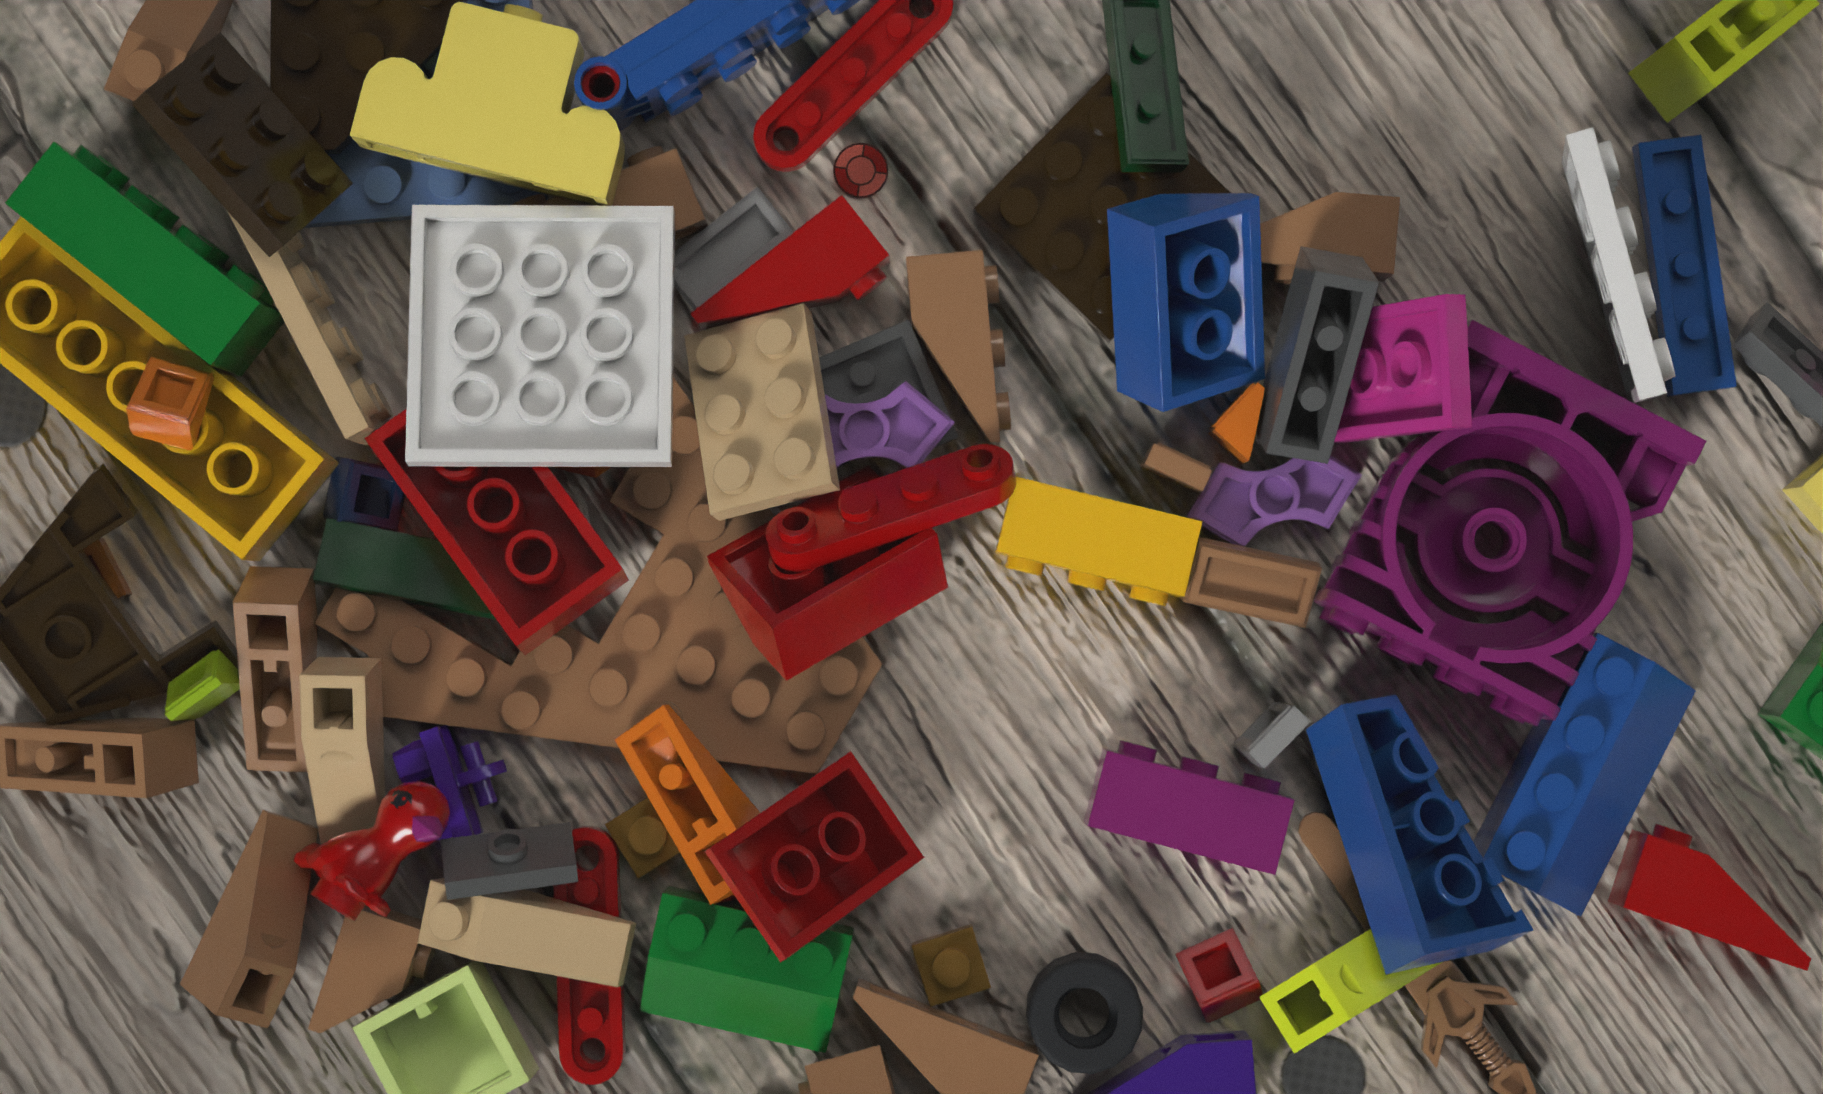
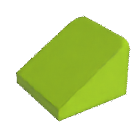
[164,649,240,721]

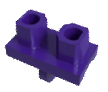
[392,725,507,840]

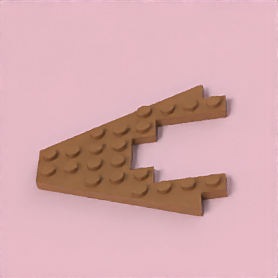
[315,377,883,774]

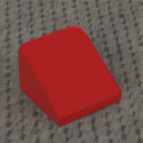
[1175,927,1263,1023]

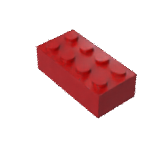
[364,408,629,656]

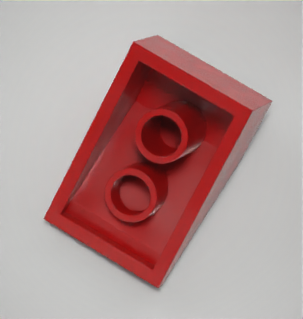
[705,751,925,962]

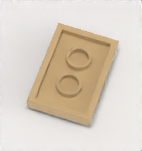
[684,303,840,521]

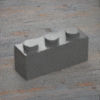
[1256,246,1379,464]

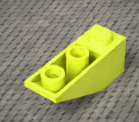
[1259,929,1442,1054]

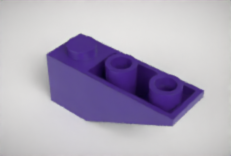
[1087,1030,1256,1094]

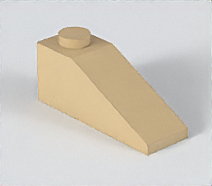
[417,877,636,987]

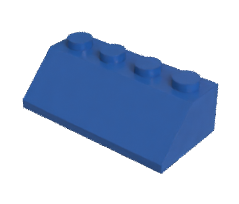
[1473,633,1696,917]

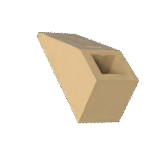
[299,657,385,844]

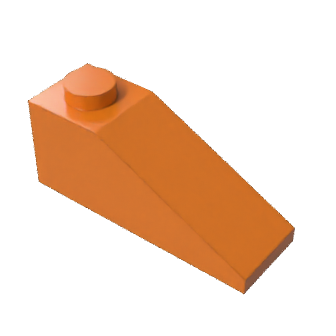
[615,704,760,905]

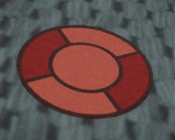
[833,143,888,198]

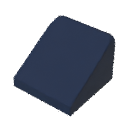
[323,457,405,532]

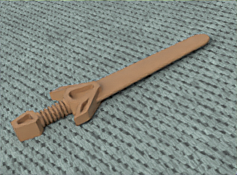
[1298,812,1537,1094]

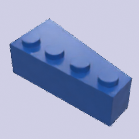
[1306,695,1533,975]

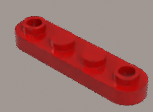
[753,0,954,172]
[765,444,1016,572]
[553,826,626,1085]

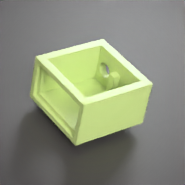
[352,960,540,1094]

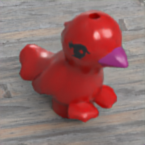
[293,781,450,921]

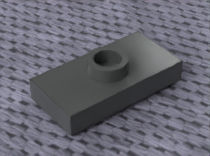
[441,822,578,900]

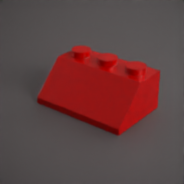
[707,466,948,681]

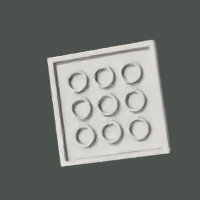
[1562,127,1675,403]
[405,205,675,467]

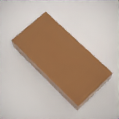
[1181,537,1322,628]

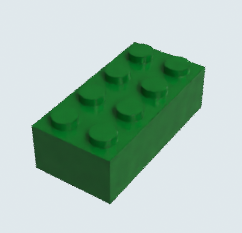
[5,142,284,376]

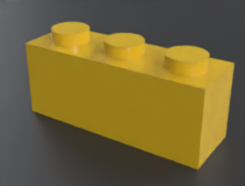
[994,477,1203,606]

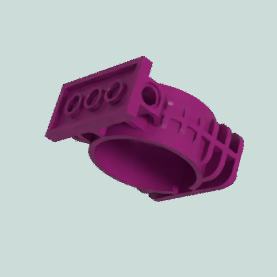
[1313,319,1707,727]

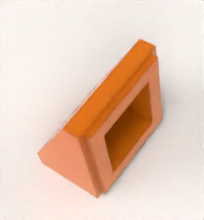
[126,357,214,450]
[1208,382,1265,464]

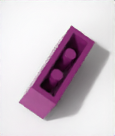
[1084,740,1295,875]

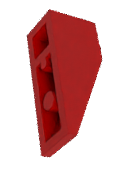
[690,195,890,330]
[1608,823,1811,971]

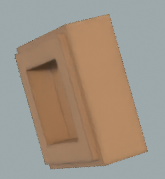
[1140,442,1212,494]

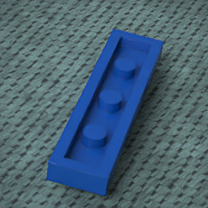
[1632,134,1737,397]

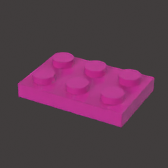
[1334,294,1472,443]

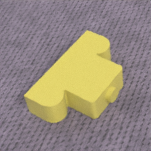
[350,2,625,206]

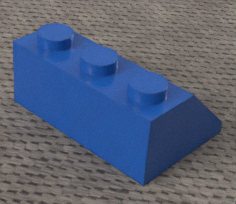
[1107,193,1265,412]

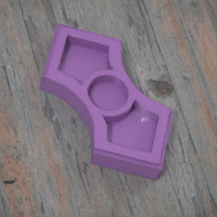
[825,381,955,468]
[1185,455,1362,546]

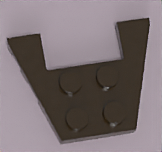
[0,463,238,726]

